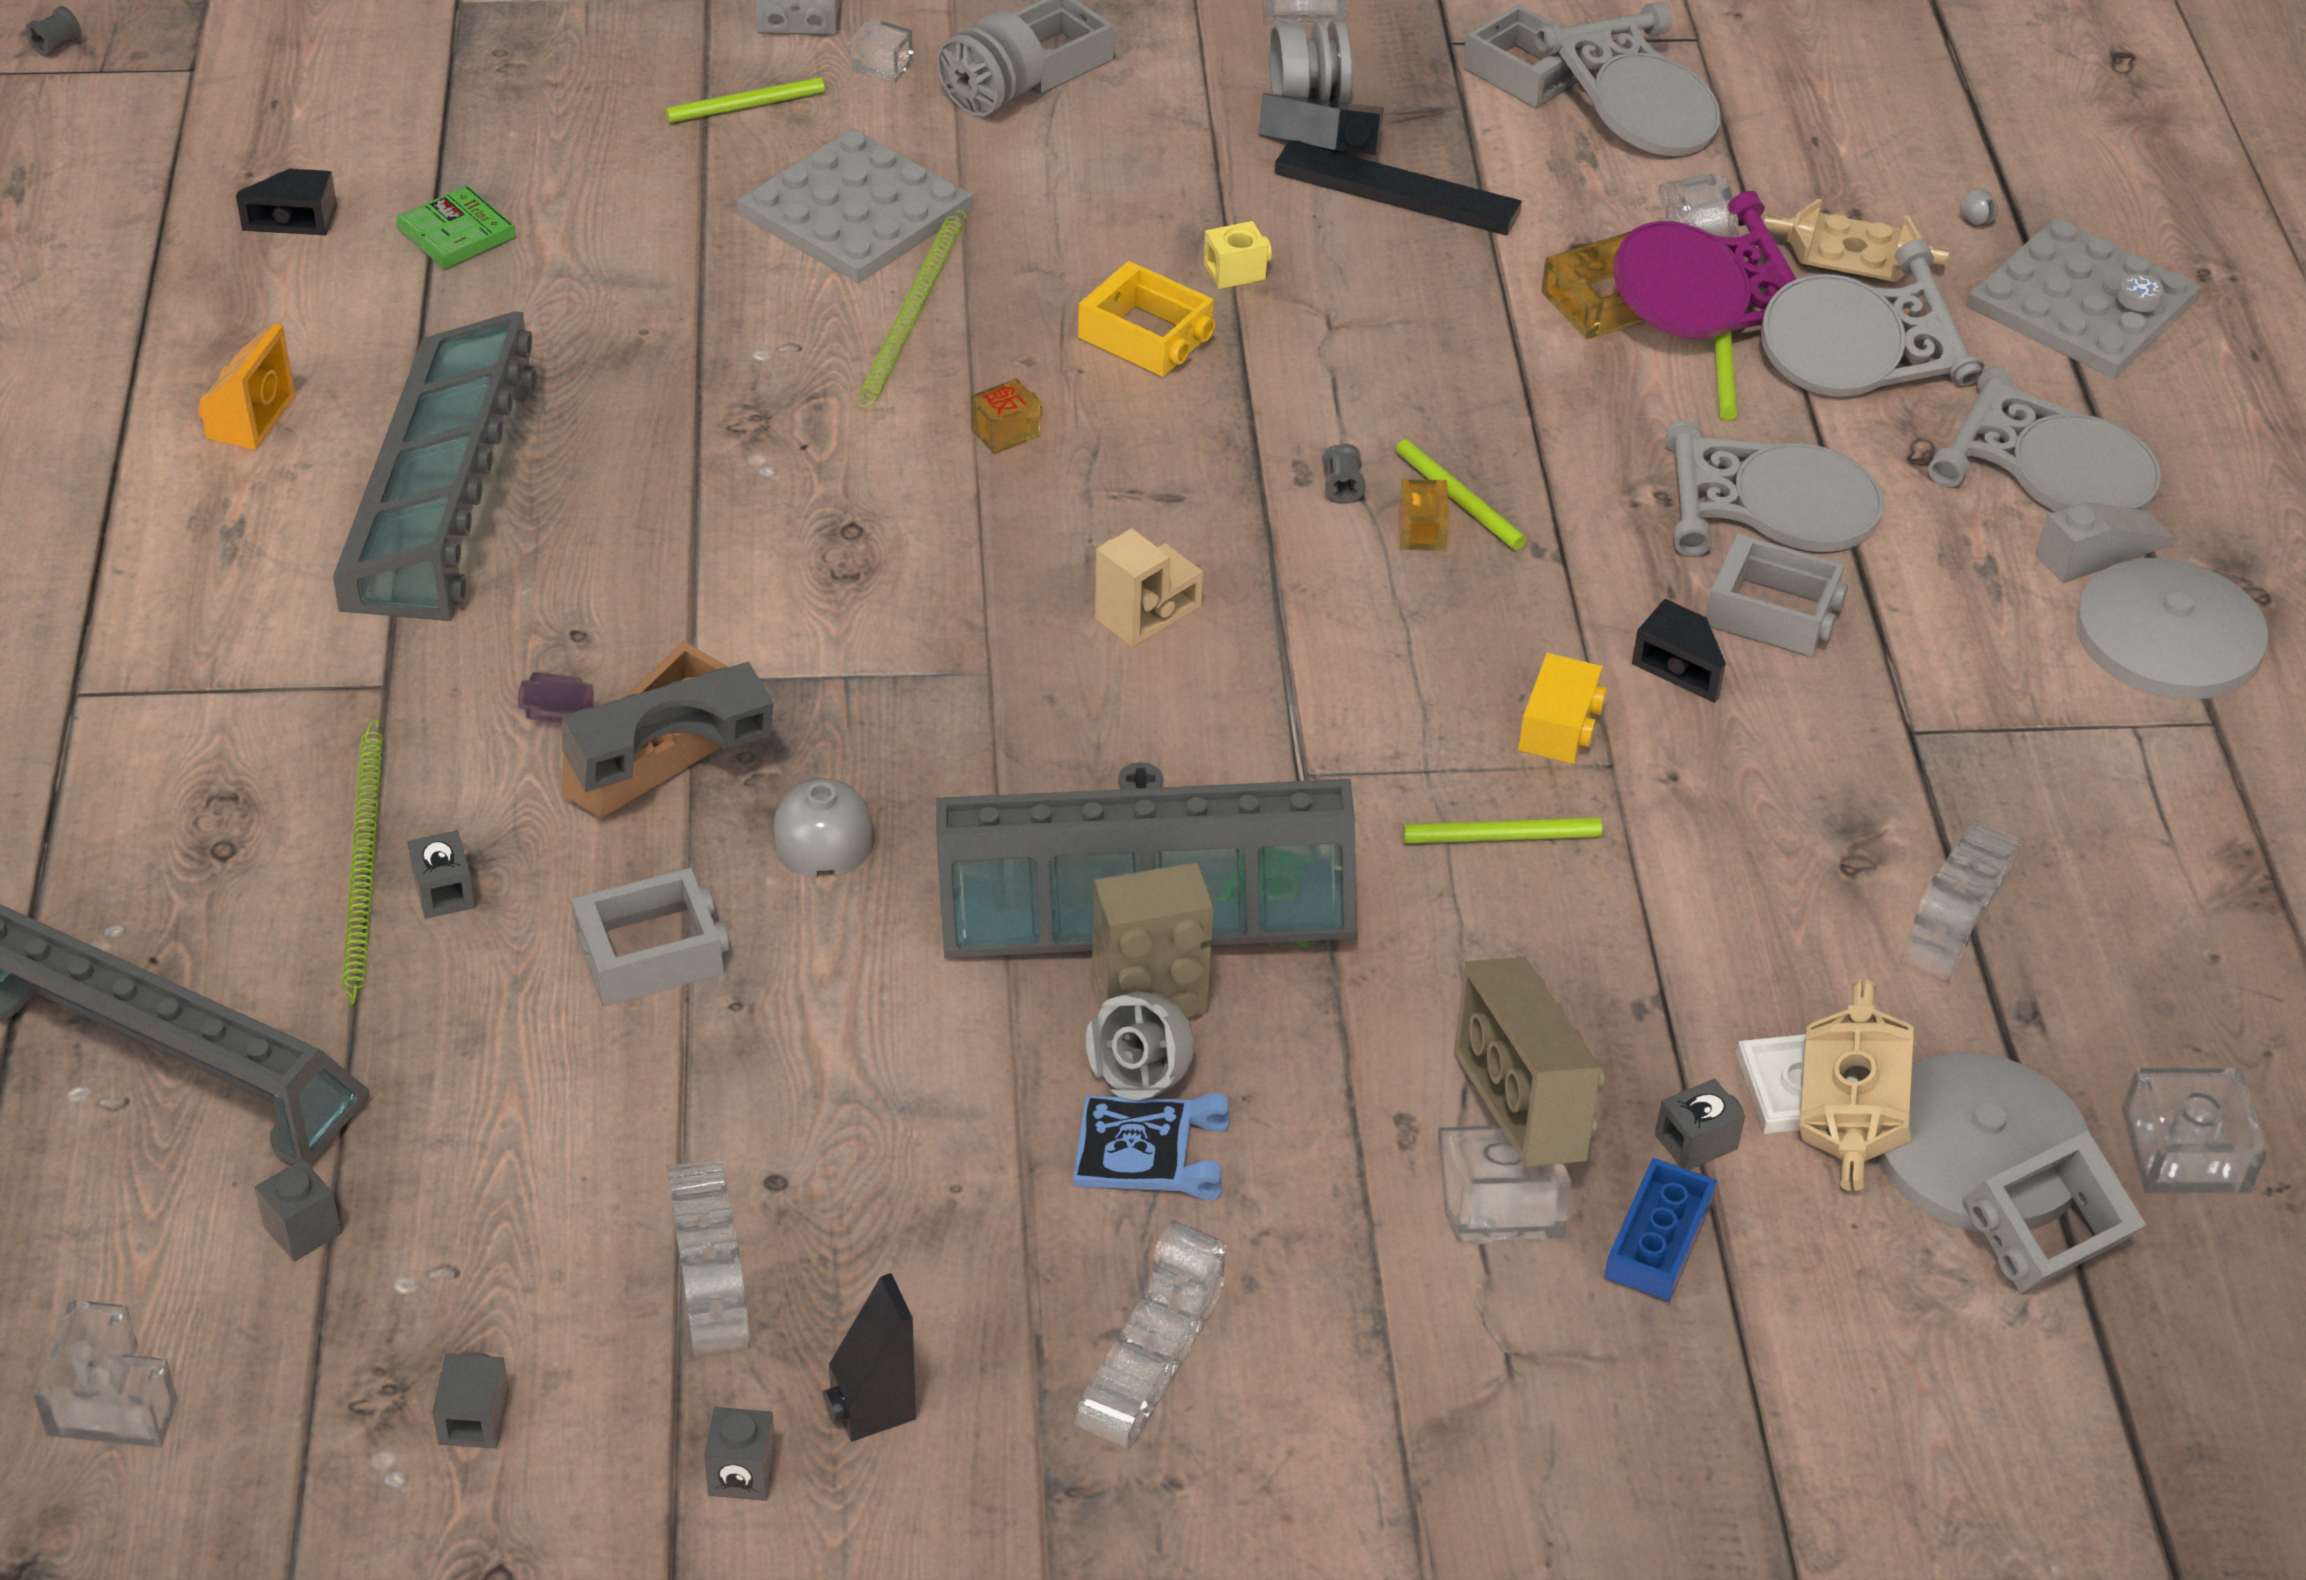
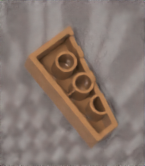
[562,641,728,818]

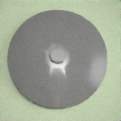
[2076,558,2268,699]
[1877,1052,2090,1233]

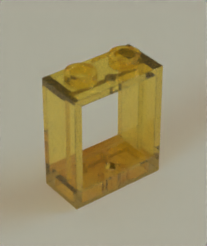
[1541,231,1644,340]

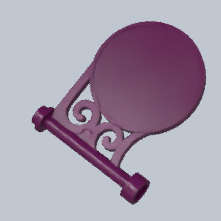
[1613,191,1797,339]

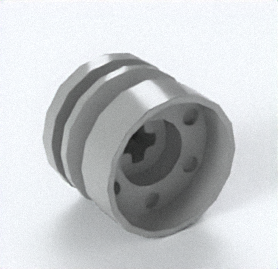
[937,10,1044,117]
[1269,19,1353,103]

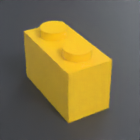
[1518,653,1607,764]

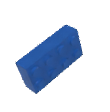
[1604,1157,1718,1302]

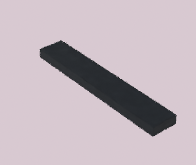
[1274,140,1522,235]

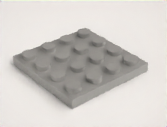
[736,128,973,284]
[1966,217,2202,379]

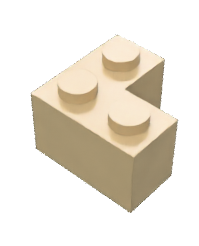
[1095,528,1203,648]

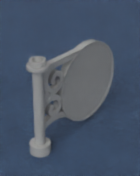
[1535,2,1721,156]
[1761,239,1984,397]
[1928,367,2161,512]
[1666,420,1884,557]

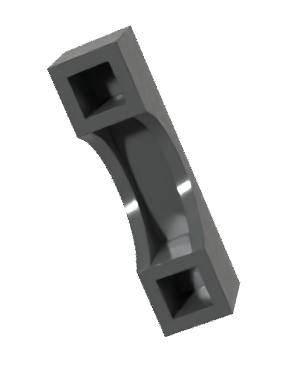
[562,661,774,792]

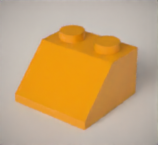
[198,323,296,450]

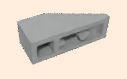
[2036,502,2175,583]

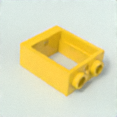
[1078,261,1215,377]

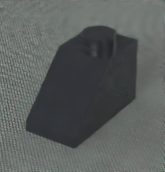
[236,168,337,236]
[1631,599,1726,703]

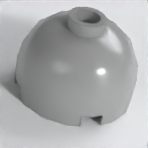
[773,778,873,877]
[1086,991,1195,1101]

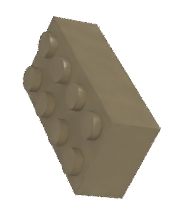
[1454,957,1604,1167]

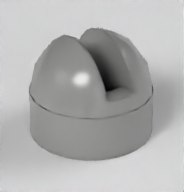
[1960,189,1998,225]

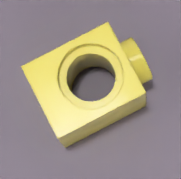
[1204,221,1272,289]

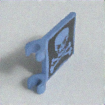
[1073,1093,1230,1200]

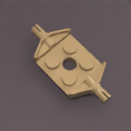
[1764,199,1950,282]
[1799,980,1916,1191]

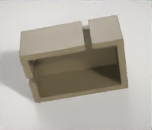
[1091,862,1214,1018]

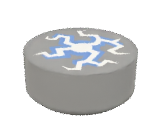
[2117,274,2164,312]

